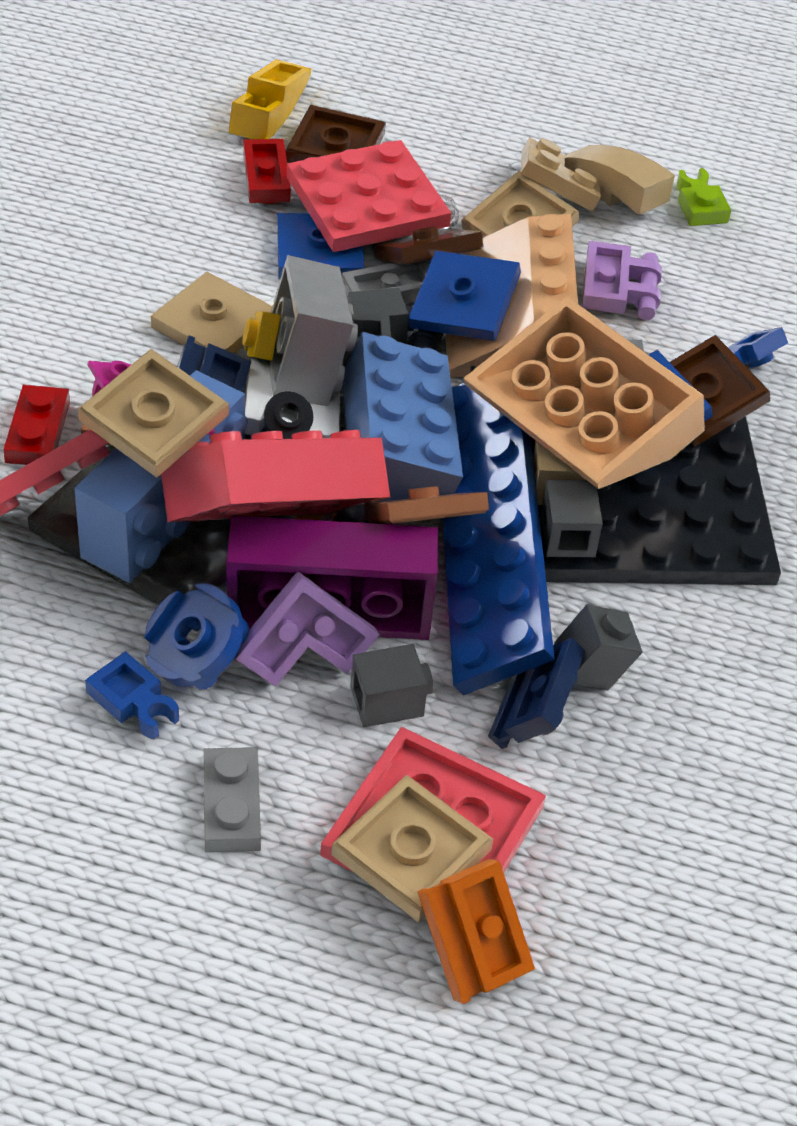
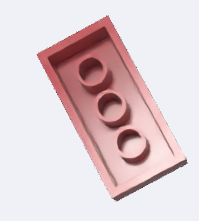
[161,430,390,522]

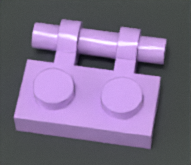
[582,241,662,320]

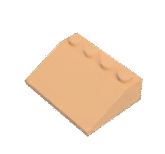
[446,214,578,378]
[463,296,705,489]

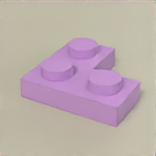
[235,571,380,687]

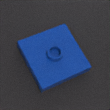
[277,213,365,279]
[408,251,521,341]

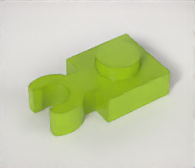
[676,168,731,226]

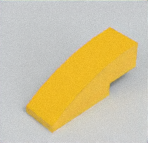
[228,59,312,139]

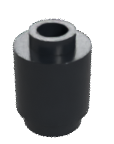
[259,391,314,439]

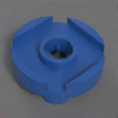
[144,583,249,690]

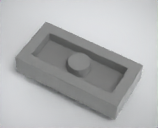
[342,261,429,304]
[203,747,261,852]

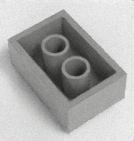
[268,255,358,406]

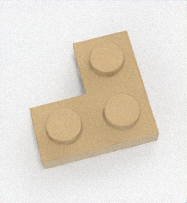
[520,137,601,212]

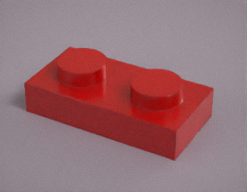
[243,139,291,204]
[3,384,70,465]

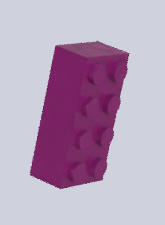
[227,516,438,640]

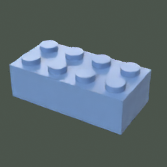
[343,332,463,502]
[74,370,248,583]

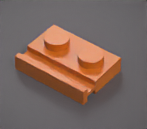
[417,858,535,1004]

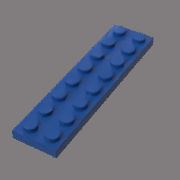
[443,383,555,696]

